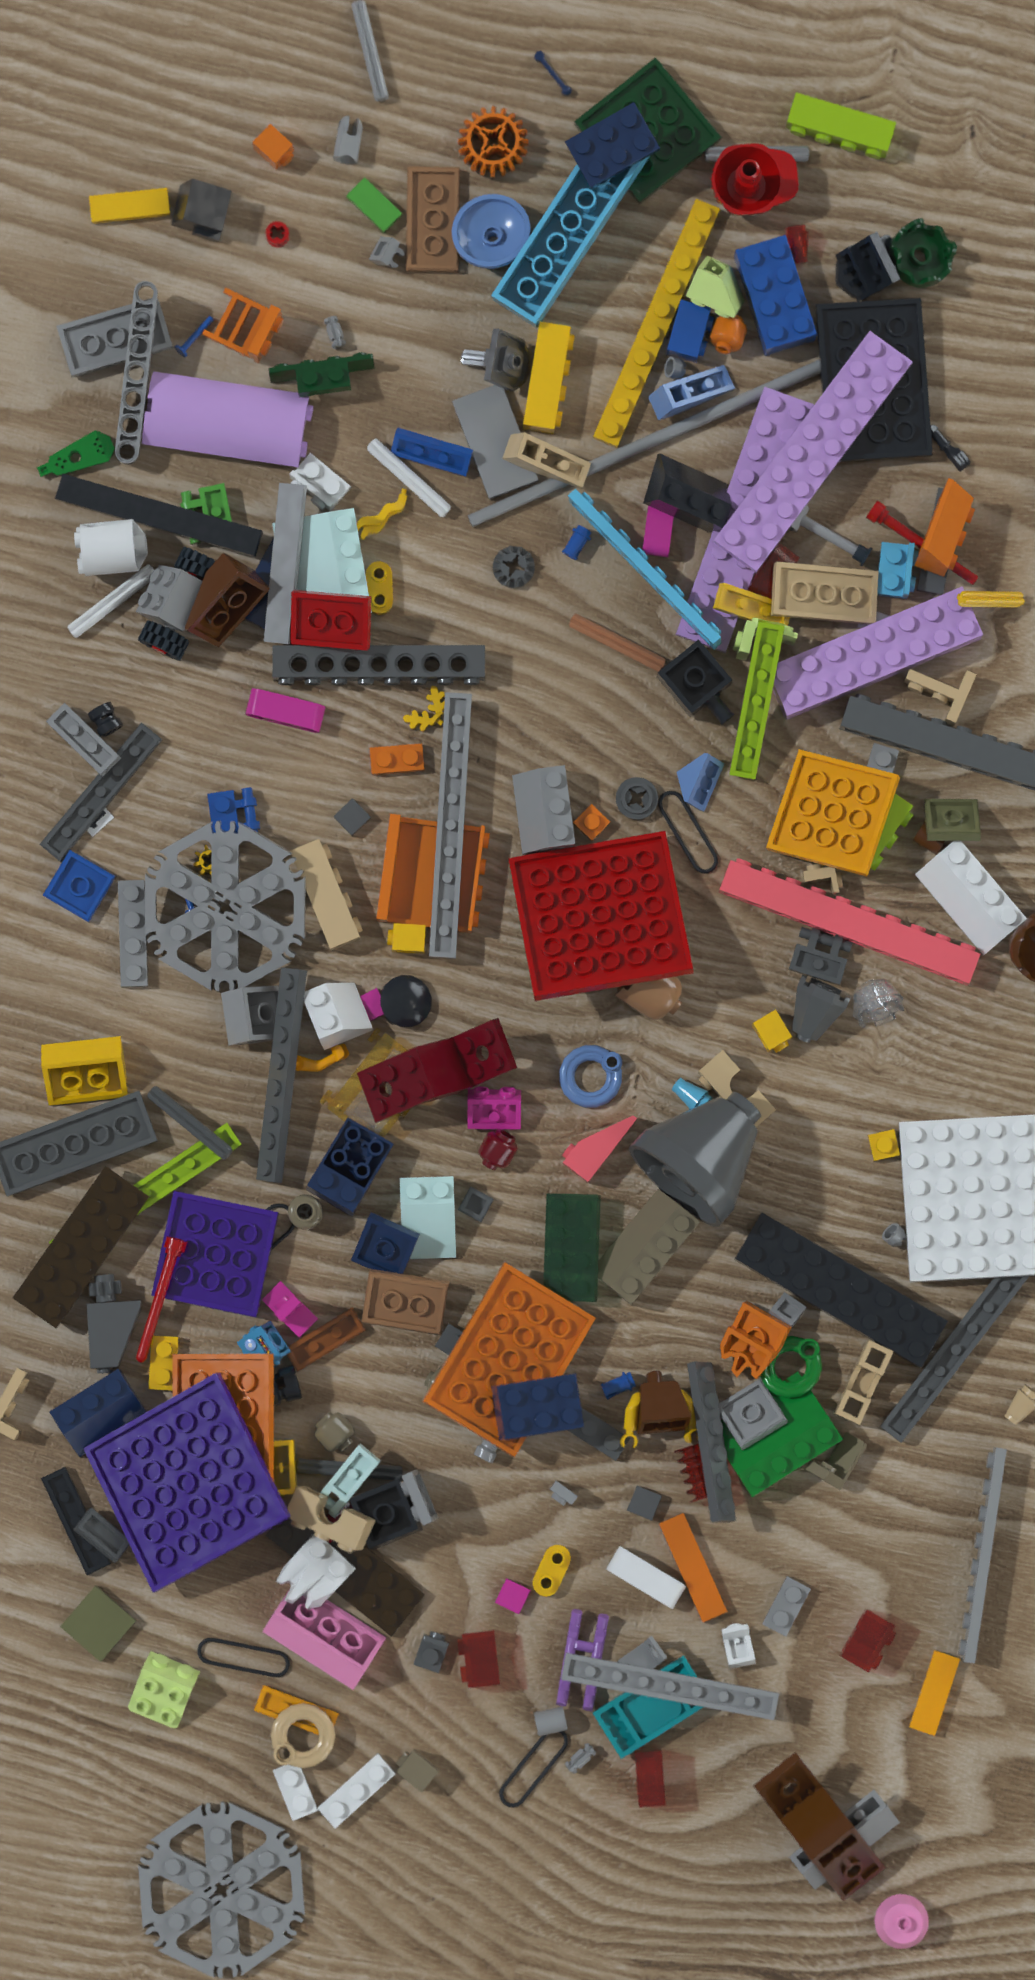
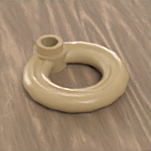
[271,1703,335,1768]

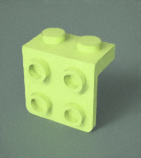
[733,618,798,661]
[128,1651,200,1728]

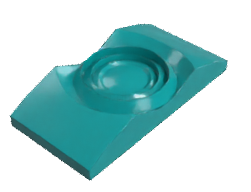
[593,1655,703,1759]

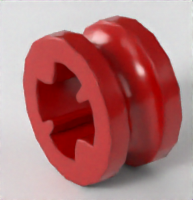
[265,221,289,248]

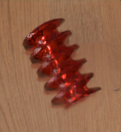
[674,1444,707,1503]

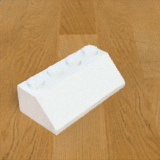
[915,841,1027,956]

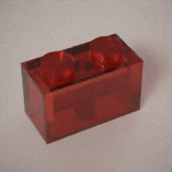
[839,1608,896,1673]
[457,1629,500,1688]
[634,1749,666,1808]

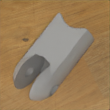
[333,115,363,164]

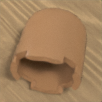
[615,977,682,1020]

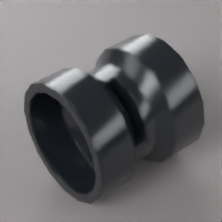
[88,702,123,738]

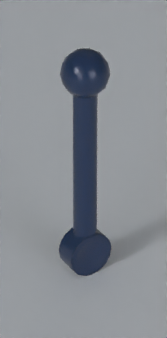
[534,51,572,96]

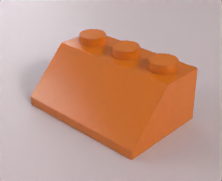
[914,478,975,577]

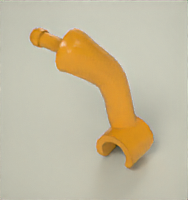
[295,1044,349,1072]

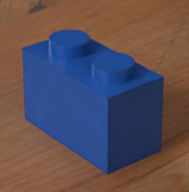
[666,300,714,363]

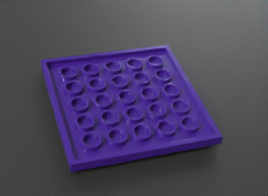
[83,1373,291,1593]

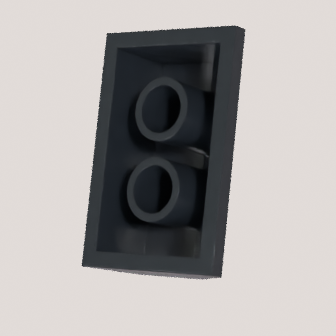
[643,454,732,533]

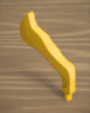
[357,488,407,540]

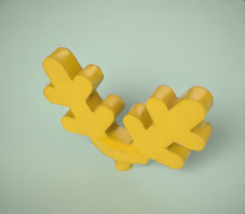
[403,686,445,732]

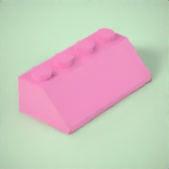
[263,1589,386,1690]

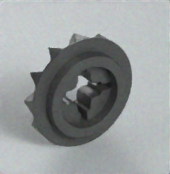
[493,546,535,588]
[616,777,658,820]

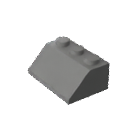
[512,765,575,854]

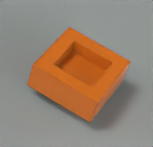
[573,804,610,842]

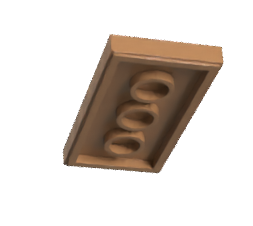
[406,167,460,273]

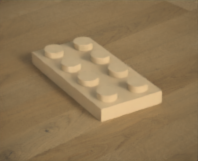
[771,562,879,625]

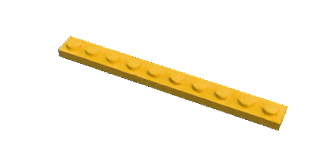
[593,198,720,448]

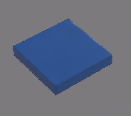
[43,850,116,923]

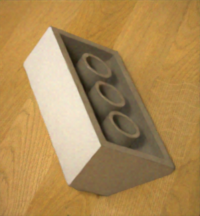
[590,1189,700,1305]

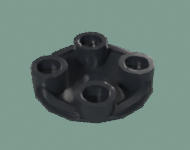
[380,975,432,1027]

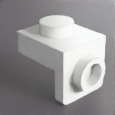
[722,1623,756,1669]

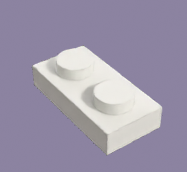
[273,1765,318,1821]

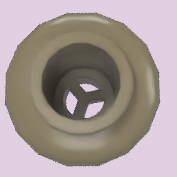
[288,1194,323,1230]
[315,1412,354,1452]

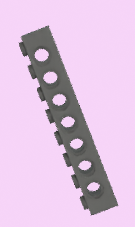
[272,645,485,685]

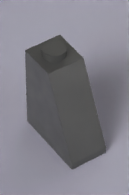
[86,1300,142,1374]

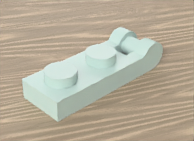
[320,1444,381,1518]

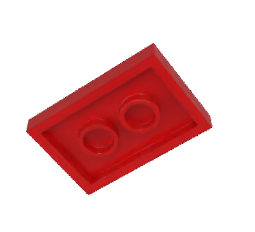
[290,590,371,651]

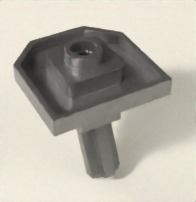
[461,329,530,391]

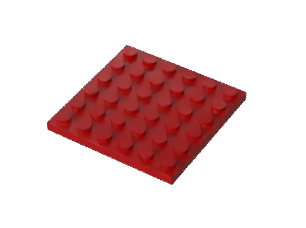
[508,831,694,1001]

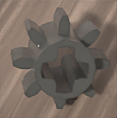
[89,1274,122,1303]

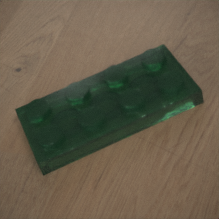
[543,1193,601,1302]

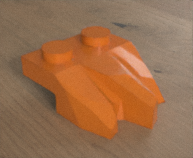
[720,1301,792,1379]

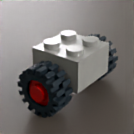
[136,547,215,661]

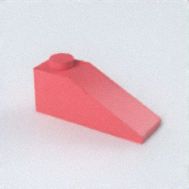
[562,1115,637,1183]

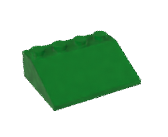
[721,1371,843,1497]

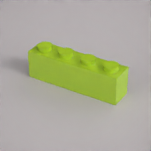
[785,92,897,159]

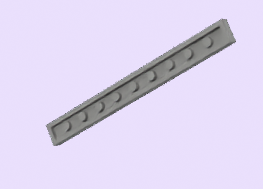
[429,692,472,959]

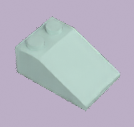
[400,1176,456,1259]

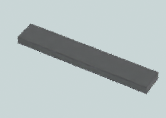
[40,722,162,862]

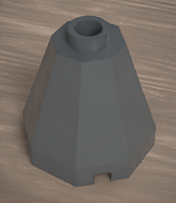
[792,975,851,1043]

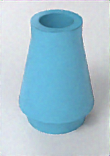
[672,1078,713,1109]

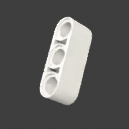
[606,1546,686,1609]

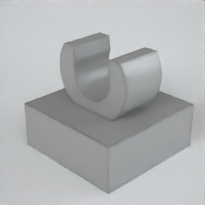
[369,237,405,268]

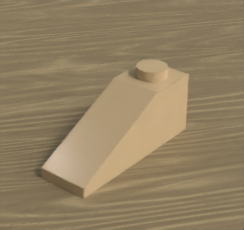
[502,432,591,488]

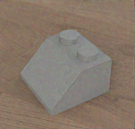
[221,985,279,1046]

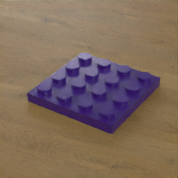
[151,1191,279,1318]

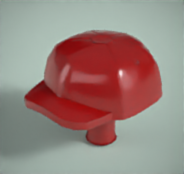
[710,143,799,216]

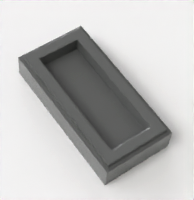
[73,1508,130,1563]

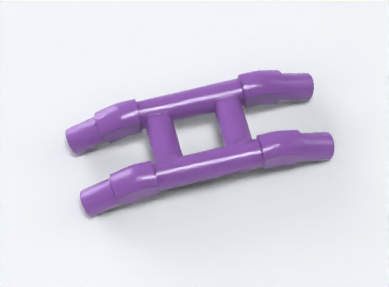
[556,1609,609,1711]

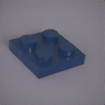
[351,1212,420,1274]

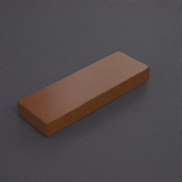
[287,1307,366,1372]

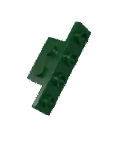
[268,352,375,397]

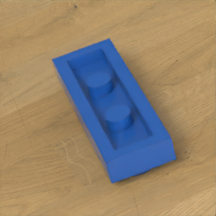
[391,427,473,477]

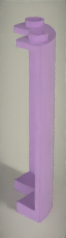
[142,371,313,467]

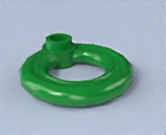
[760,1335,822,1398]

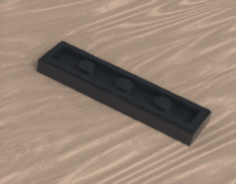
[41,1467,112,1575]

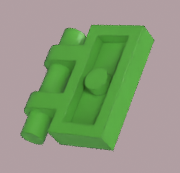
[180,483,232,545]

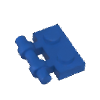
[207,787,260,833]

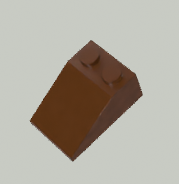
[185,553,270,648]

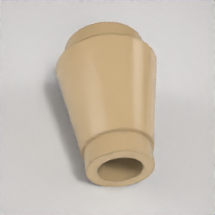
[1004,1384,1035,1425]

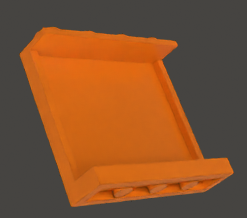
[376,814,490,933]

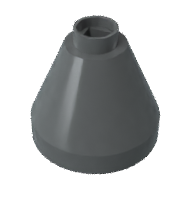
[629,1092,761,1227]

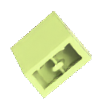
[686,255,745,318]

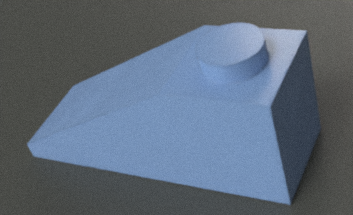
[648,365,735,420]

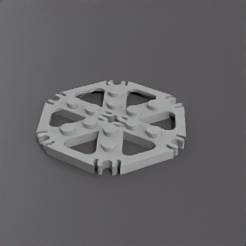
[145,820,306,991]
[138,1801,305,1978]

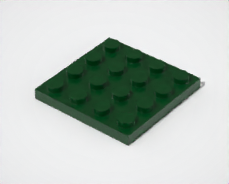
[574,57,722,204]

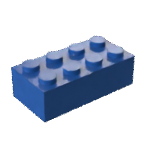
[734,235,817,356]

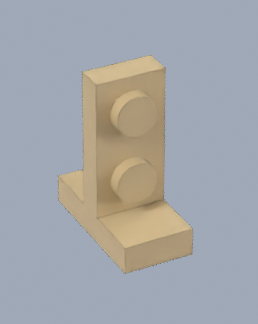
[904,669,977,726]
[0,1368,30,1440]

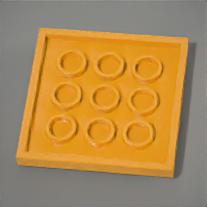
[766,749,900,877]

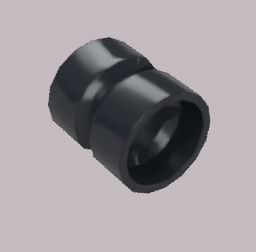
[274,1365,302,1406]

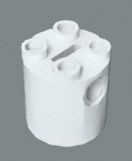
[74,519,148,576]

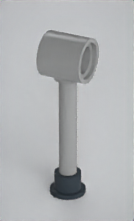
[789,505,872,566]

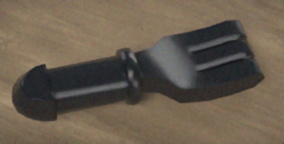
[931,425,970,472]

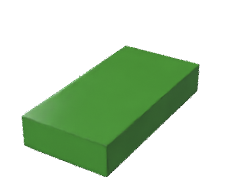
[346,177,402,233]

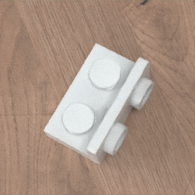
[289,453,351,512]

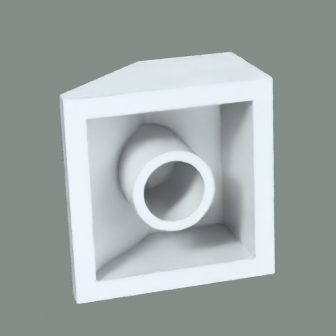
[304,983,373,1050]

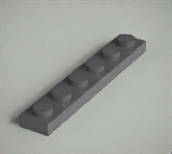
[687,1361,736,1523]

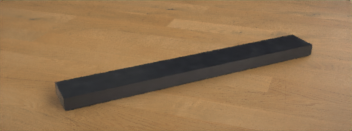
[55,474,263,557]

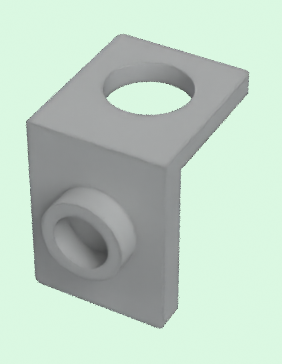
[617,1636,667,1669]

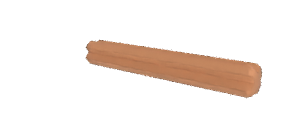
[569,614,666,672]

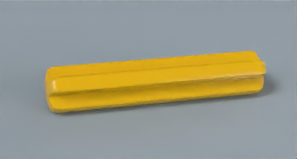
[957,591,1025,607]

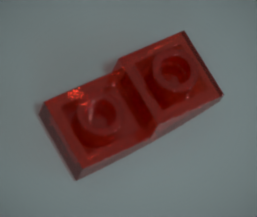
[748,543,800,599]

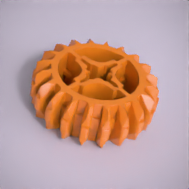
[458,106,529,178]

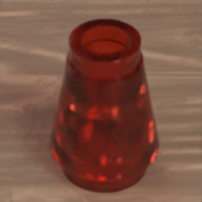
[783,225,809,264]

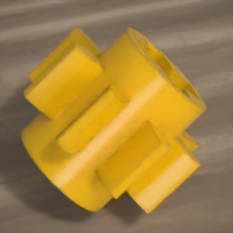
[193,845,212,876]

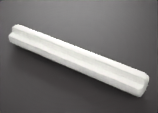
[367,439,451,517]
[68,565,154,638]

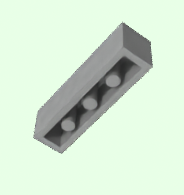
[790,1790,900,1890]

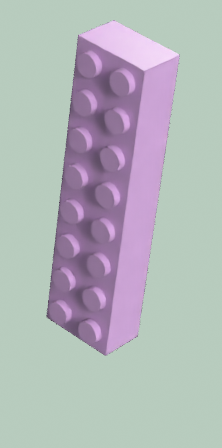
[773,586,983,720]

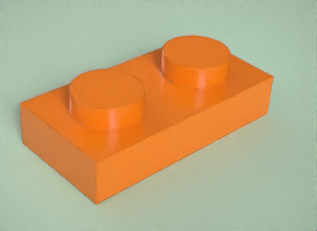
[370,743,425,775]

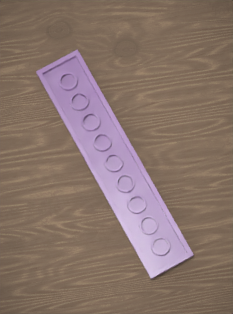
[713,331,913,573]
[676,387,814,653]

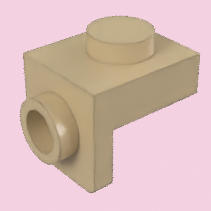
[802,864,843,895]

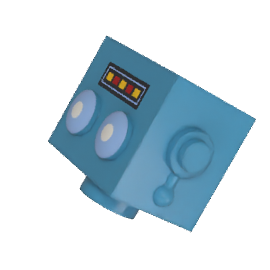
[237,1321,291,1368]

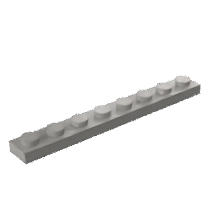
[958,1447,1007,1664]
[561,1653,779,1720]

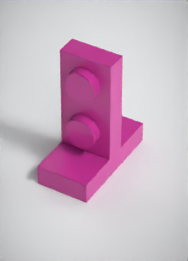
[262,1281,318,1338]

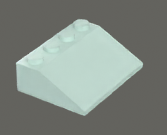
[272,508,372,613]

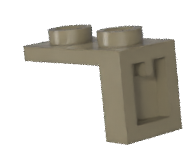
[806,1433,867,1490]

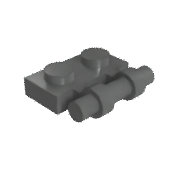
[788,927,853,985]

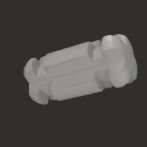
[324,316,346,349]
[565,1743,596,1774]

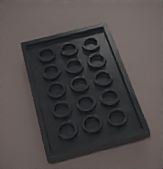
[815,298,933,462]

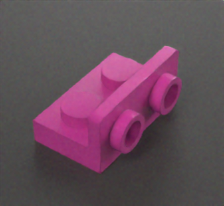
[467,1086,521,1129]

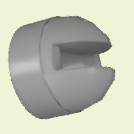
[664,357,686,379]
[882,1223,906,1247]

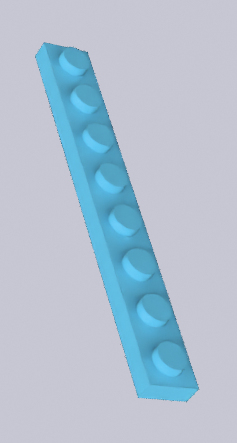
[568,488,722,650]

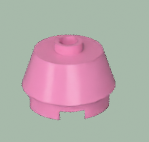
[875,1894,929,1949]

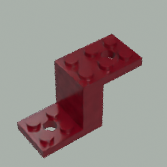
[357,1018,517,1123]

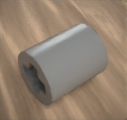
[534,1707,567,1736]

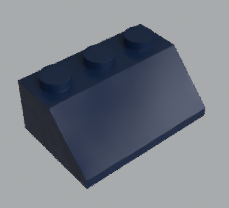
[49,1369,147,1457]

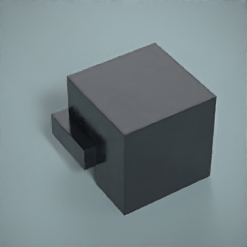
[171,179,232,242]

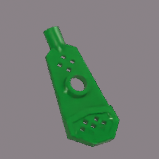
[37,430,115,477]

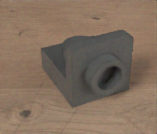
[413,1631,449,1674]

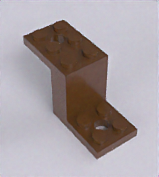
[753,1752,885,1901]

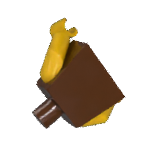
[620,1371,699,1448]

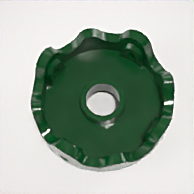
[888,218,957,288]

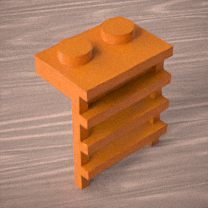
[202,287,284,363]

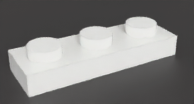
[317,1753,396,1828]

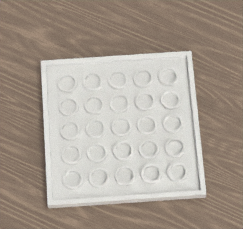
[898,1115,1035,1283]

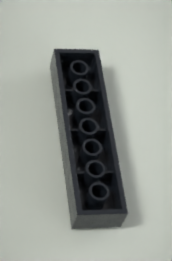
[734,1213,948,1368]

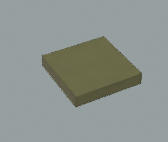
[924,799,981,841]
[60,1585,137,1662]

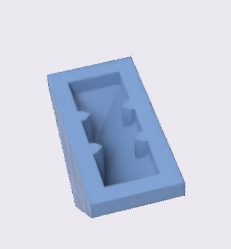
[677,753,725,812]

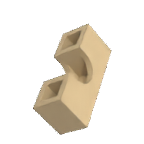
[698,1050,776,1128]
[833,1340,894,1425]
[287,1486,375,1553]

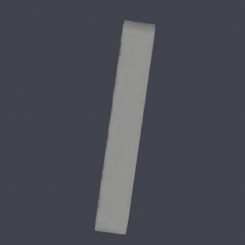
[115,281,158,465]

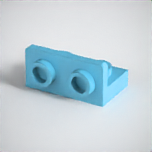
[877,542,919,599]

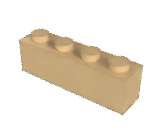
[290,839,363,951]

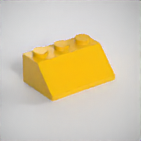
[41,1036,128,1106]

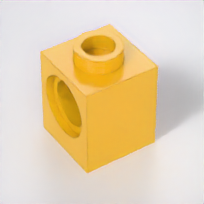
[387,923,426,954]
[752,1009,792,1053]

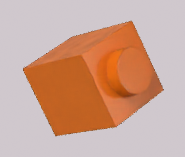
[252,123,294,170]

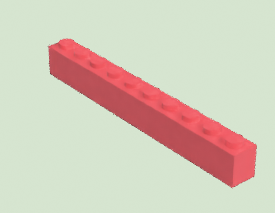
[718,858,980,986]

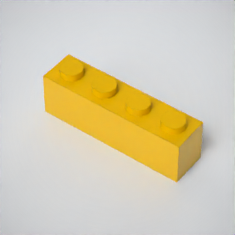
[523,322,575,434]

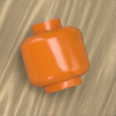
[709,315,747,354]

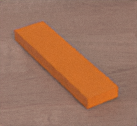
[659,1513,727,1622]

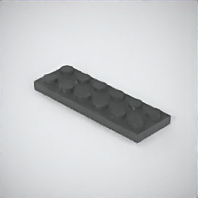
[0,1091,158,1197]

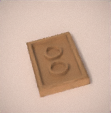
[362,1269,449,1335]

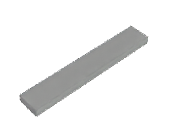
[264,483,307,645]

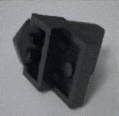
[835,232,900,302]

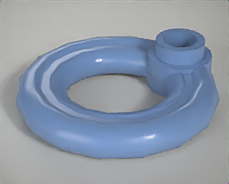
[559,1045,622,1108]

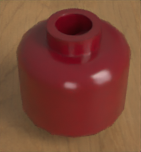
[478,1129,518,1170]

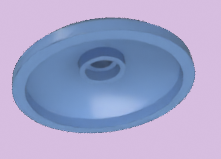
[452,194,531,269]

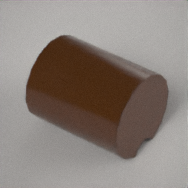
[913,822,945,855]

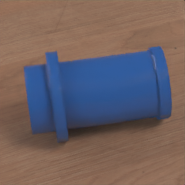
[562,525,592,560]
[601,1372,636,1400]

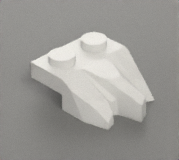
[276,1535,356,1610]

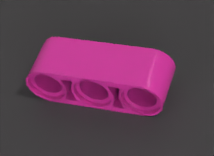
[643,506,673,557]
[245,688,326,733]

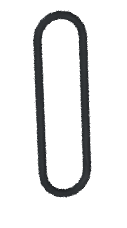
[658,791,718,873]
[197,1638,290,1677]
[499,1731,568,1808]

